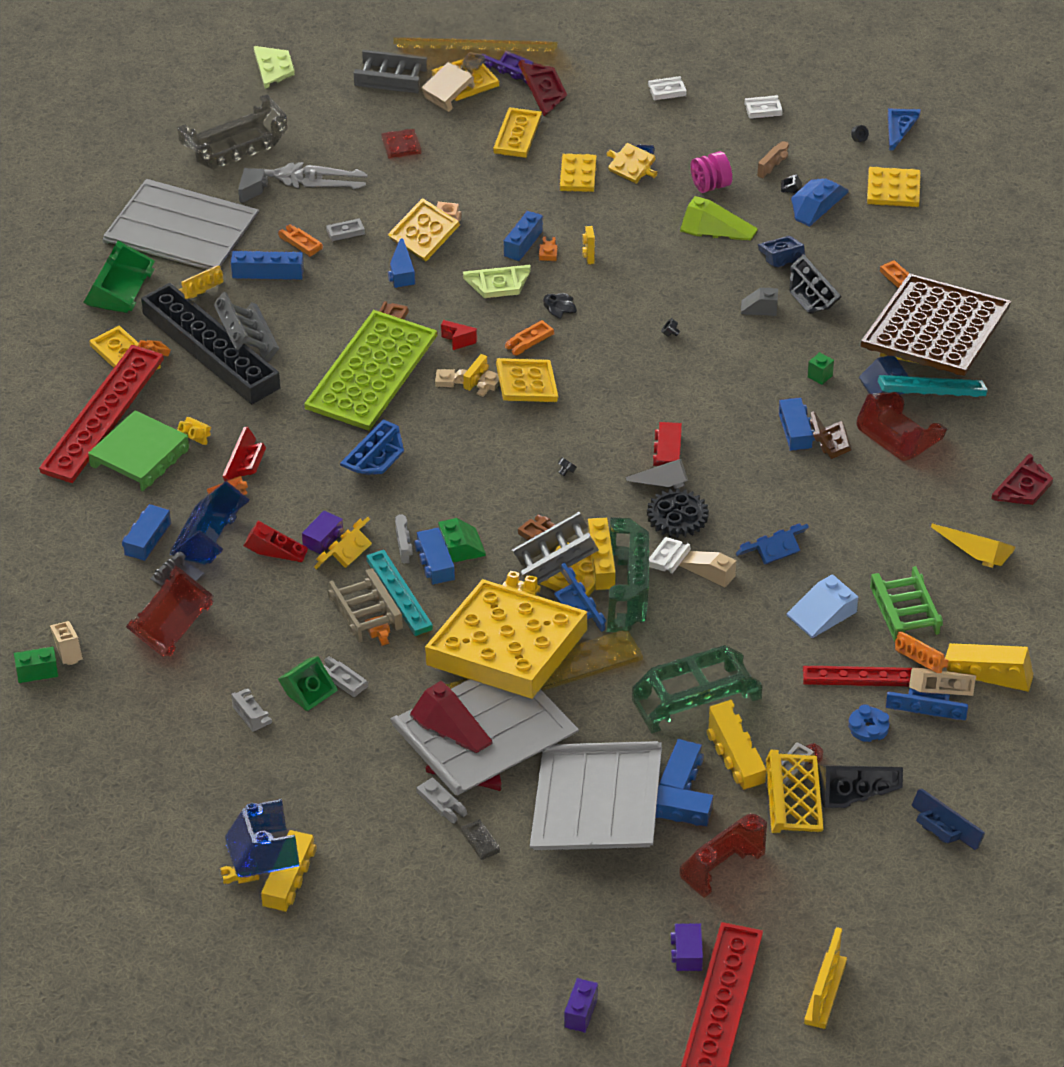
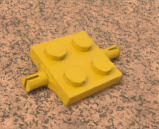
[607,143,657,183]

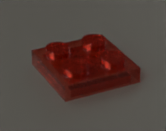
[381,129,421,159]

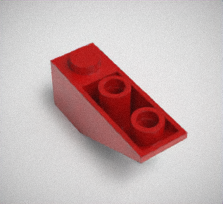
[244,520,308,562]

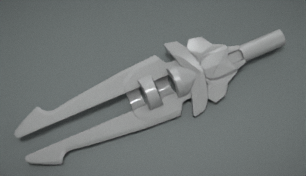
[265,162,367,189]

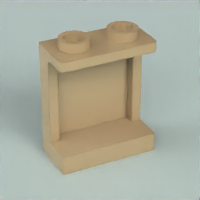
[422,62,475,112]

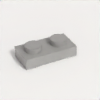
[326,218,365,242]

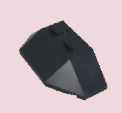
[789,255,842,314]

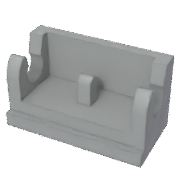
[231,689,272,732]

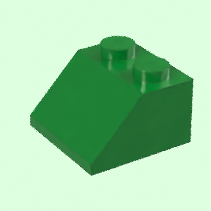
[438,518,486,563]
[14,646,58,683]
[278,656,338,711]

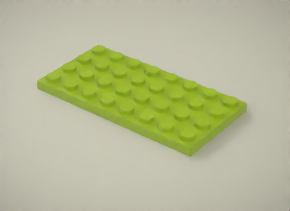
[304,310,438,431]

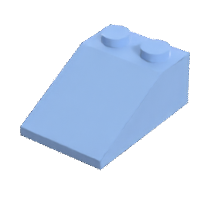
[787,574,858,638]

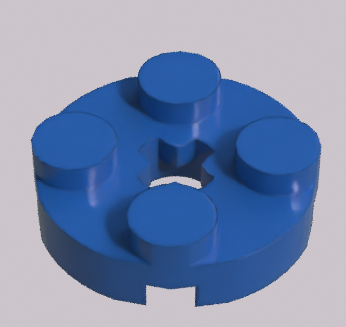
[848,705,889,742]

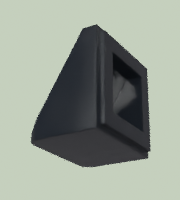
[781,174,802,193]

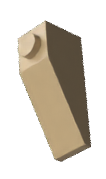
[679,551,736,587]
[50,621,83,665]
[909,668,976,696]

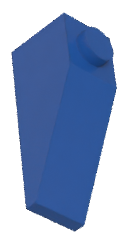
[388,238,415,288]

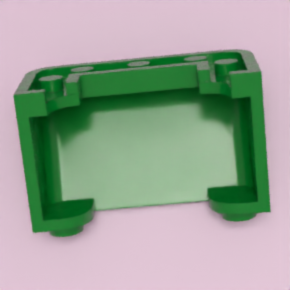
[83,240,155,313]

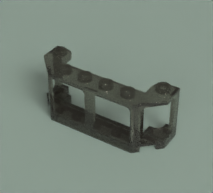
[178,94,288,170]

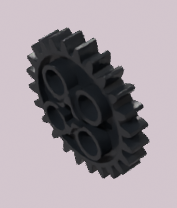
[647,488,709,538]

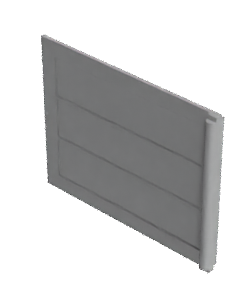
[102,179,259,270]
[391,679,579,796]
[530,741,662,850]

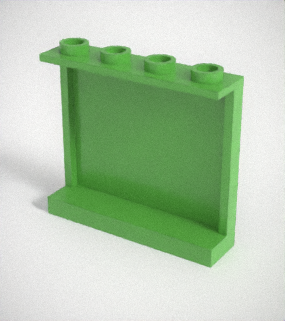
[88,410,189,491]

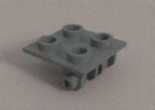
[150,552,205,591]

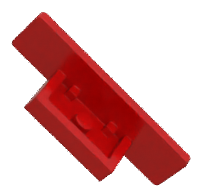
[223,426,266,482]

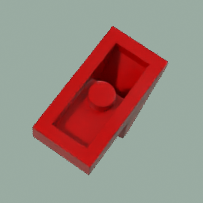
[441,320,477,350]

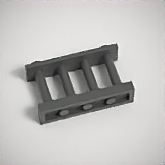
[354,50,427,93]
[214,292,279,361]
[512,512,599,584]

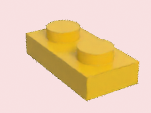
[582,226,595,264]
[463,354,489,391]

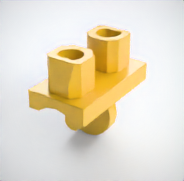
[177,417,211,445]
[503,571,541,595]

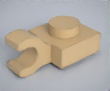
[435,369,467,387]
[477,370,500,397]

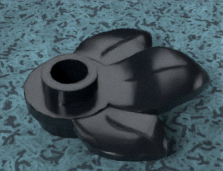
[543,293,577,319]

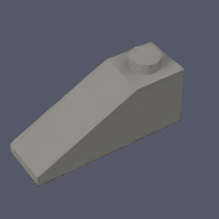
[626,459,688,489]

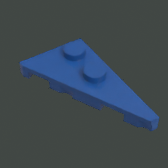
[888,109,920,150]

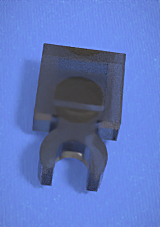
[460,52,485,75]

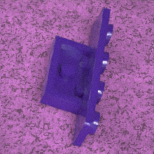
[480,51,534,84]

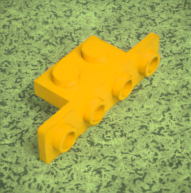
[179,265,224,299]
[314,517,372,569]

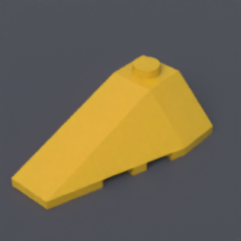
[931,524,1015,568]

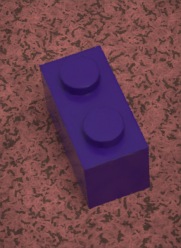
[302,511,344,554]
[671,924,703,971]
[564,978,598,1032]

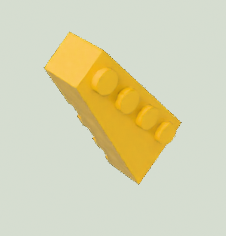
[945,643,1033,692]
[707,699,766,790]

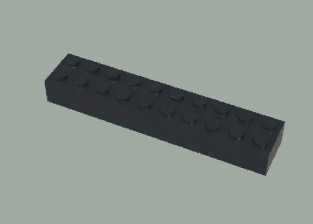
[141,283,281,405]

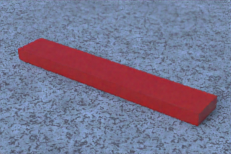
[803,665,912,687]

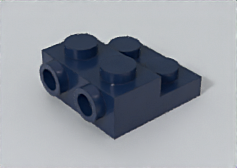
[758,236,805,267]

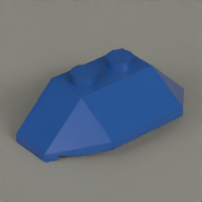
[791,179,849,227]
[340,419,404,475]

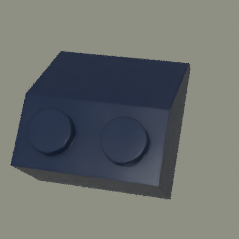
[859,356,909,401]

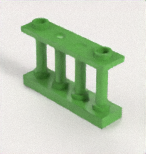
[870,566,943,642]

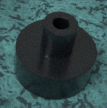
[851,125,869,142]
[661,318,680,337]
[558,457,577,477]

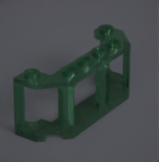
[607,517,649,633]
[632,645,763,734]

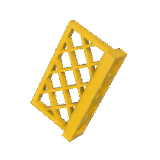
[766,750,823,833]
[804,927,847,1029]

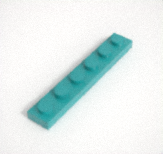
[878,375,988,397]
[366,550,433,636]

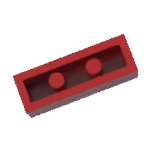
[653,422,682,467]

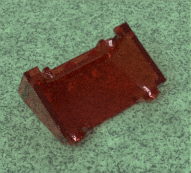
[856,392,947,461]
[126,566,214,657]
[679,814,767,898]

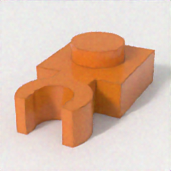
[539,237,557,261]
[138,340,171,356]

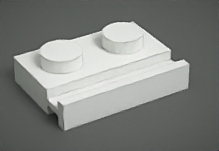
[648,76,686,100]
[745,95,782,119]
[647,537,691,574]

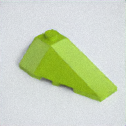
[680,196,758,241]

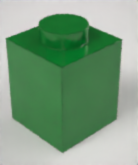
[807,352,834,385]

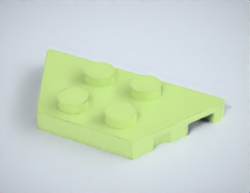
[254,46,294,88]
[463,265,531,298]

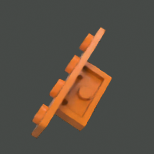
[895,631,948,673]

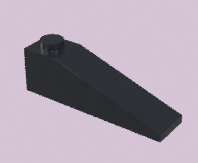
[818,765,903,808]

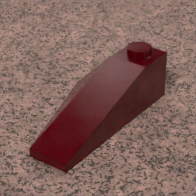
[410,681,493,753]

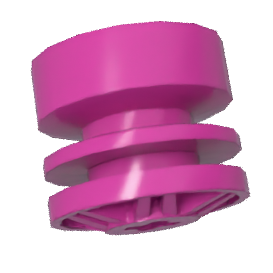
[691,151,732,193]

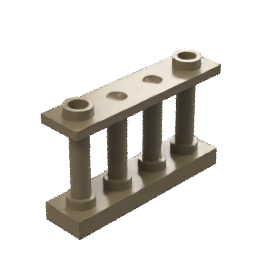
[328,568,403,643]

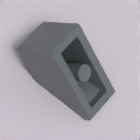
[238,168,268,203]
[741,288,778,316]

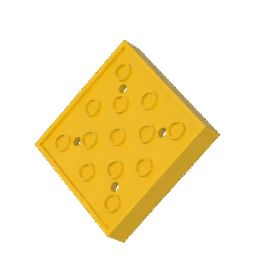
[425,579,587,699]

